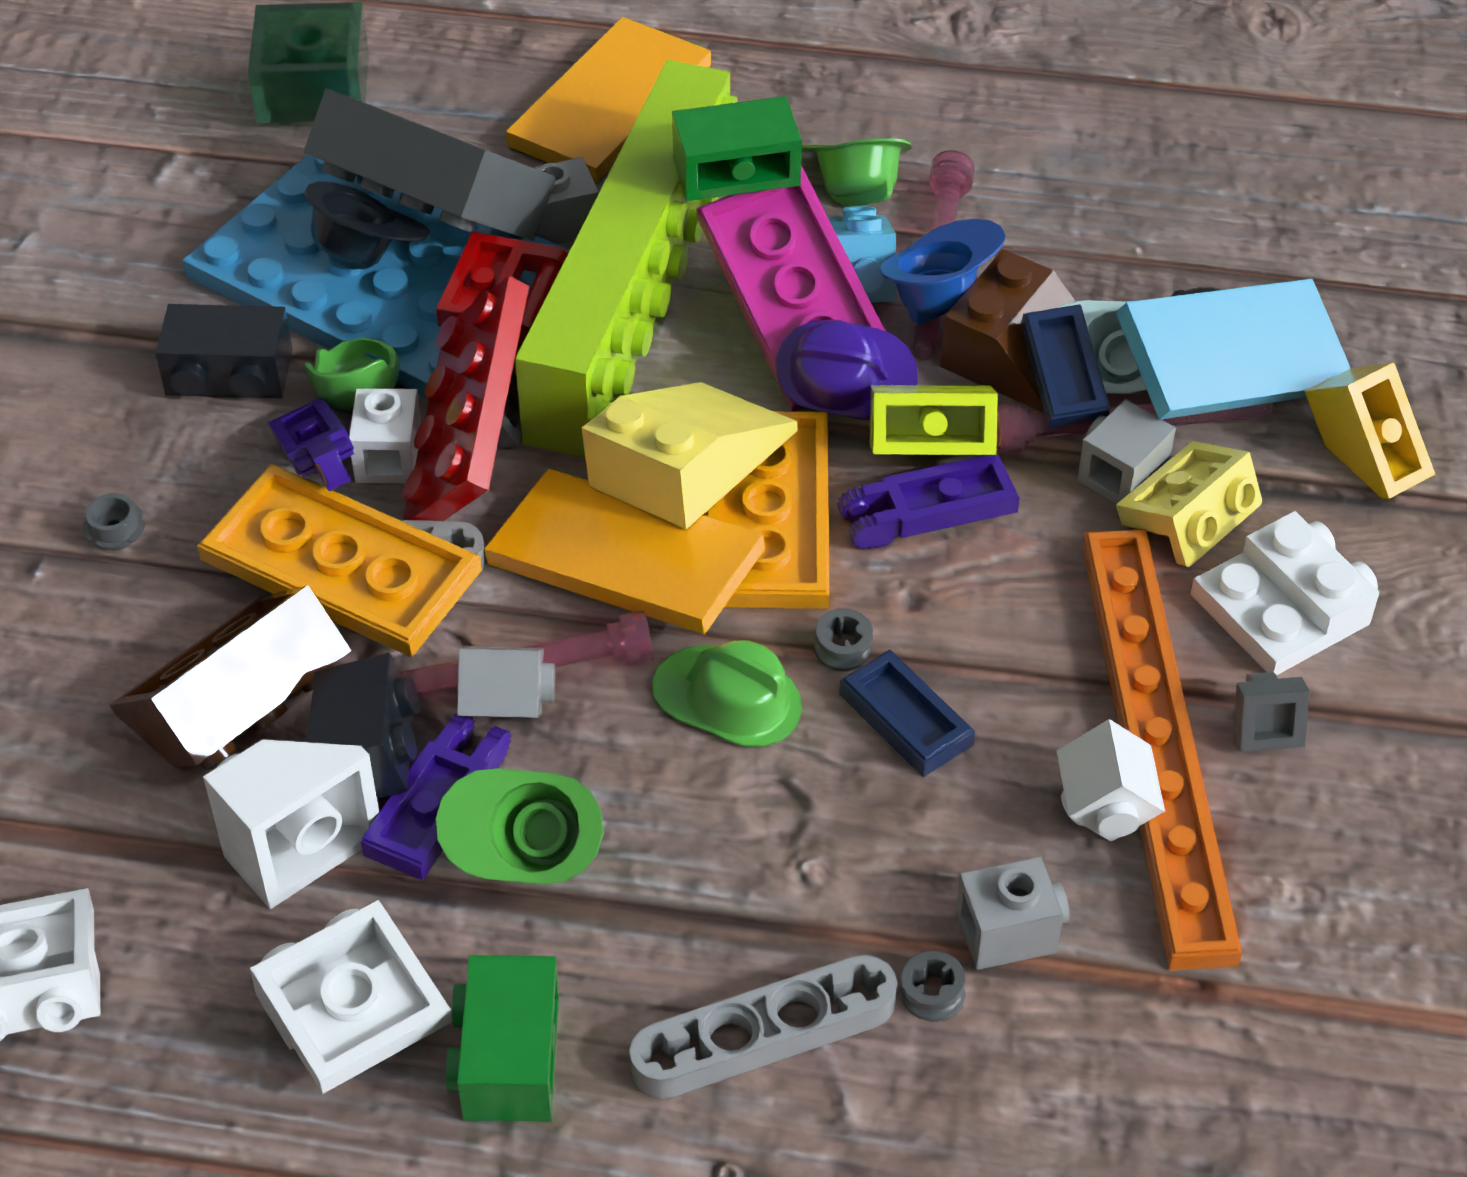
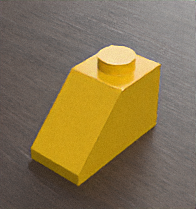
[1304,362,1435,499]

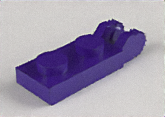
[836,455,1020,550]
[361,713,511,881]

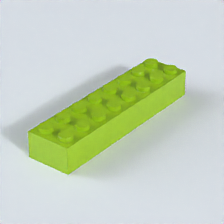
[515,60,738,458]

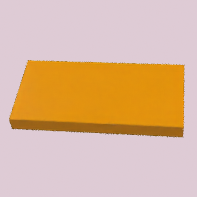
[506,17,711,183]
[705,411,829,609]
[197,463,482,658]
[484,468,765,635]

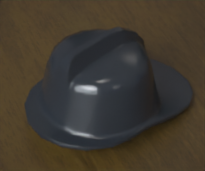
[305,181,430,270]

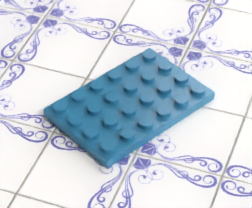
[182,154,569,400]

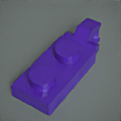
[268,397,354,491]

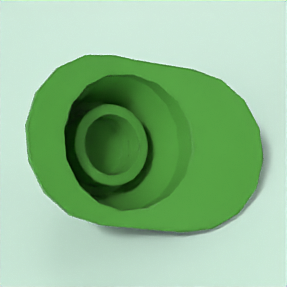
[802,138,911,207]
[652,640,802,747]
[436,768,604,884]

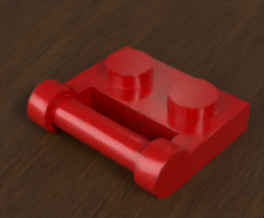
[436,232,568,349]

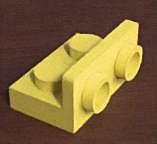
[1116,441,1262,567]

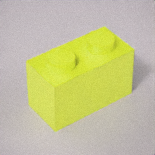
[870,385,998,455]

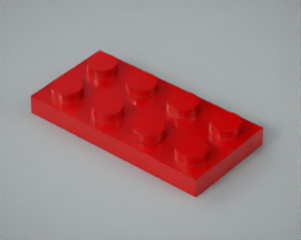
[403,275,529,521]

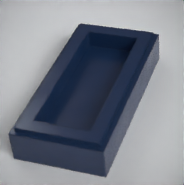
[1020,304,1110,429]
[839,650,975,778]

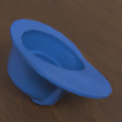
[880,219,1006,324]

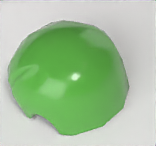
[304,337,400,413]

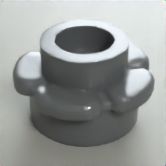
[82,493,145,550]

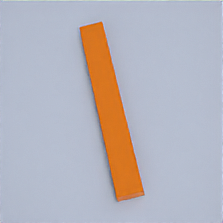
[1082,529,1242,971]

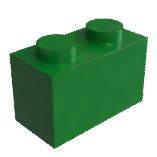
[672,96,802,201]
[446,955,560,1122]

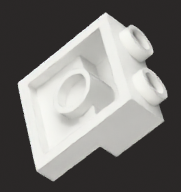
[1190,511,1379,676]
[0,888,101,1041]
[250,900,452,1094]

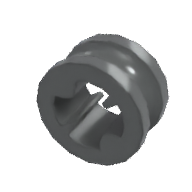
[814,608,873,671]
[901,950,966,1022]

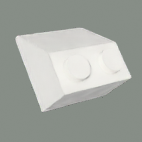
[203,740,379,910]

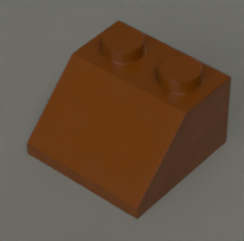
[940,249,1076,412]

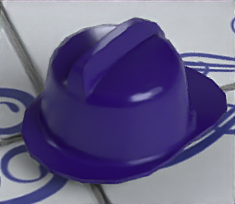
[776,320,918,420]

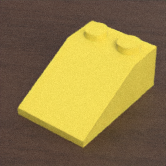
[581,382,798,529]

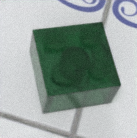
[248,2,369,124]

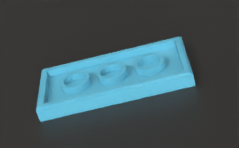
[1116,279,1350,420]

